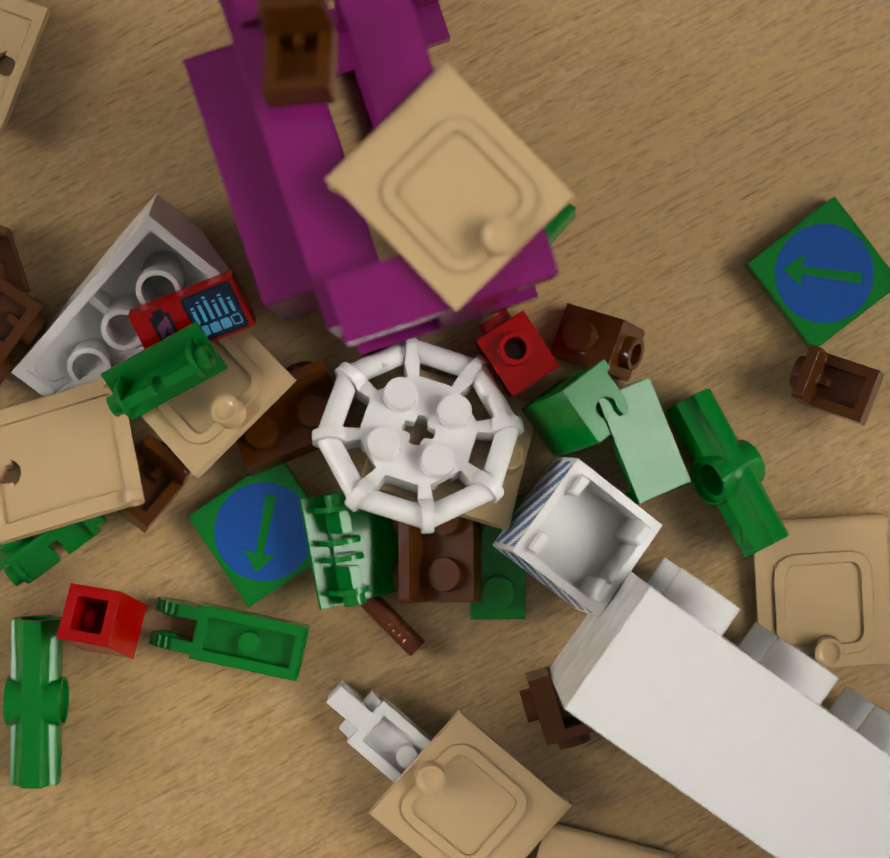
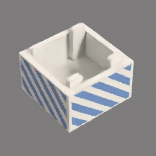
[492,456,663,617]

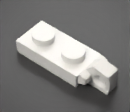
[326,680,433,782]

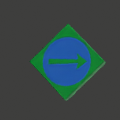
[744,196,890,349]
[188,463,311,607]

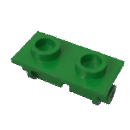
[101,321,227,420]
[0,515,107,586]

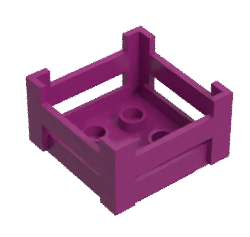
[183,0,559,357]

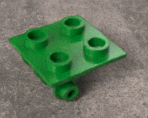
[299,491,399,610]

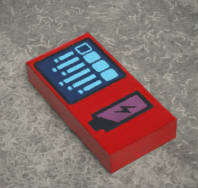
[128,269,256,349]

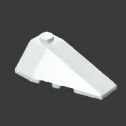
[11,194,229,397]

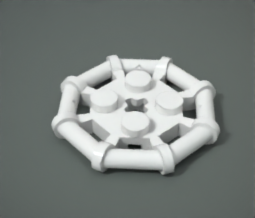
[312,338,524,534]

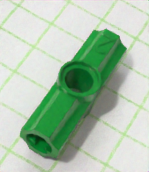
[666,389,789,558]
[3,615,69,789]

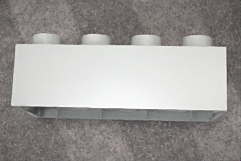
[548,557,890,858]

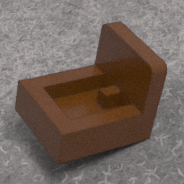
[257,0,338,108]
[551,303,645,382]
[790,345,884,426]
[116,435,191,533]
[519,667,595,749]

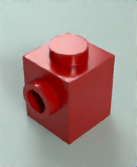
[475,308,560,397]
[56,583,147,659]

